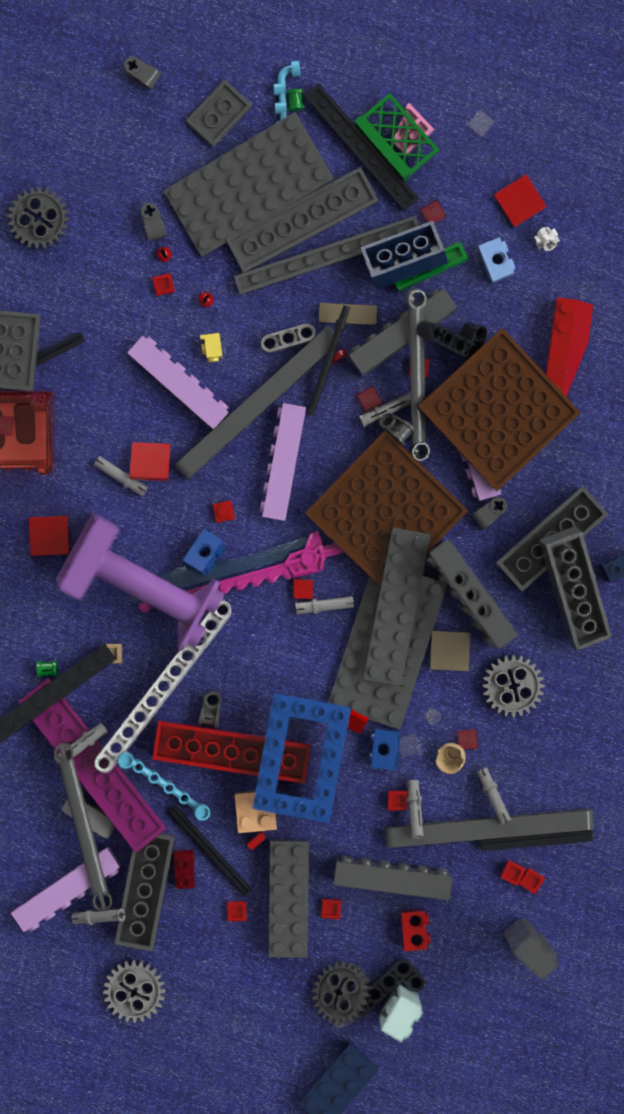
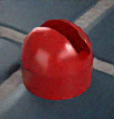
[156,246,172,263]
[198,292,214,308]

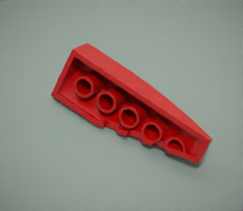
[545,297,593,397]

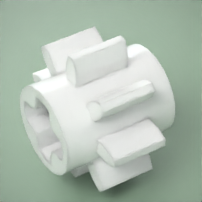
[534,227,560,251]

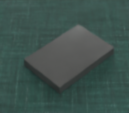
[185,79,253,148]

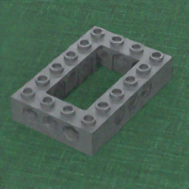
[426,539,518,649]

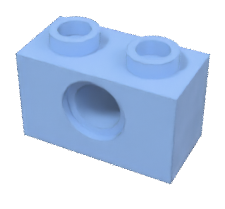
[477,237,516,284]

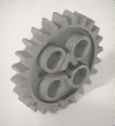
[482,655,545,717]
[103,959,166,1023]

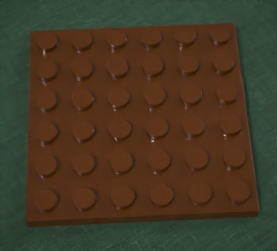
[418,328,581,492]
[305,430,468,586]

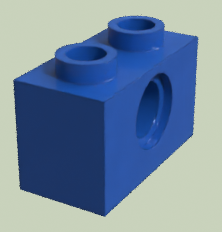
[183,529,225,577]
[369,729,401,771]

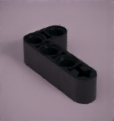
[417,321,487,359]
[360,957,425,1017]

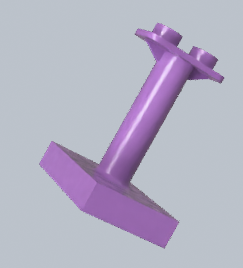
[56,512,224,651]

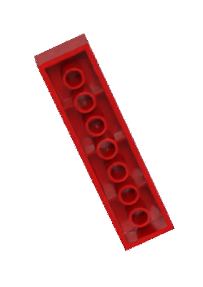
[152,720,311,784]

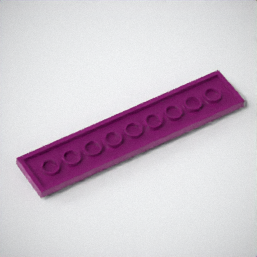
[18,678,167,853]

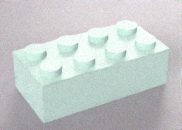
[379,983,423,1042]

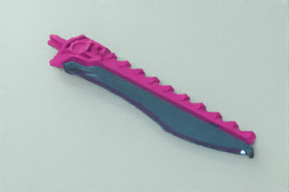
[130,531,344,612]

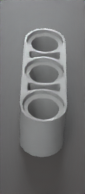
[261,324,315,354]
[61,799,115,839]

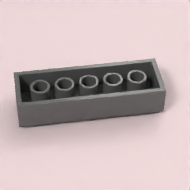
[348,289,458,378]
[495,486,609,592]
[539,527,612,651]
[115,832,176,952]
[269,839,309,958]
[333,855,453,900]
[504,917,559,981]

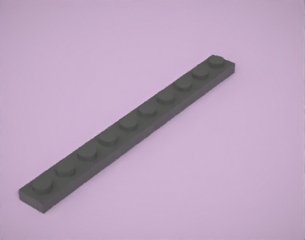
[234,216,419,295]

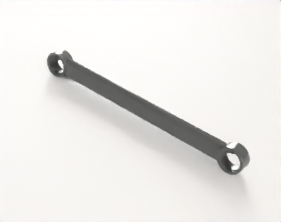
[405,288,430,461]
[54,743,112,911]

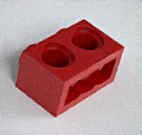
[401,908,430,951]

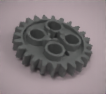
[7,187,70,250]
[312,961,372,1025]

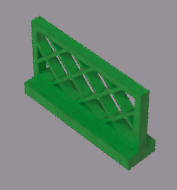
[354,93,440,182]

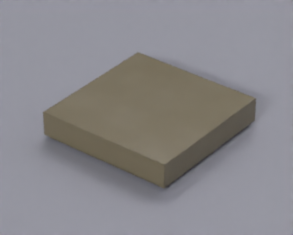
[430,631,470,671]

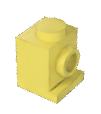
[200,333,223,363]

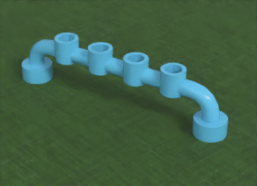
[274,61,301,123]
[117,751,210,820]

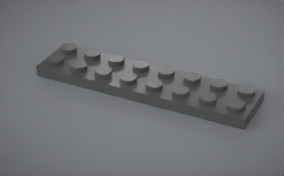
[226,167,379,273]
[362,527,431,686]

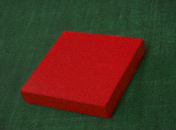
[494,174,547,228]
[129,442,171,481]
[29,516,70,556]

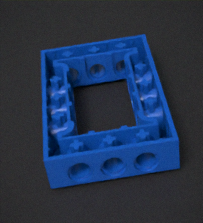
[253,692,351,823]

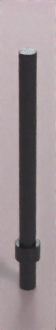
[307,305,351,416]

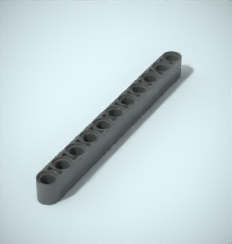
[175,326,342,480]
[384,809,594,848]

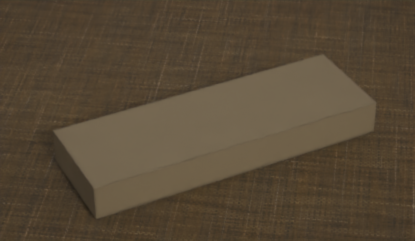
[319,303,377,325]

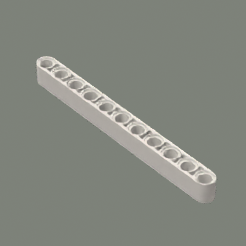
[95,601,232,773]

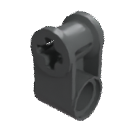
[124,57,161,90]
[141,202,168,241]
[379,413,416,445]
[471,497,507,530]
[198,690,222,728]

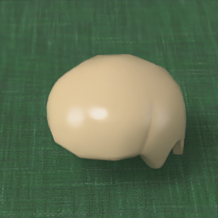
[436,743,466,774]

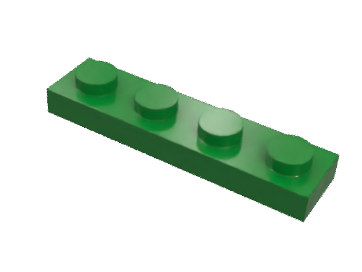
[394,242,468,293]

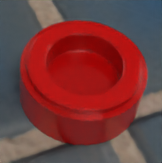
[332,349,348,364]

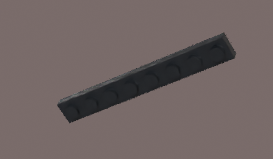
[304,83,419,212]
[0,644,117,744]

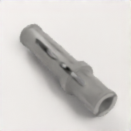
[359,391,411,427]
[94,456,148,497]
[295,596,354,615]
[54,722,108,763]
[477,768,512,825]
[407,780,424,839]
[71,909,125,925]

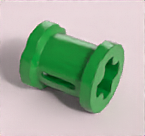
[286,89,305,112]
[37,660,58,678]

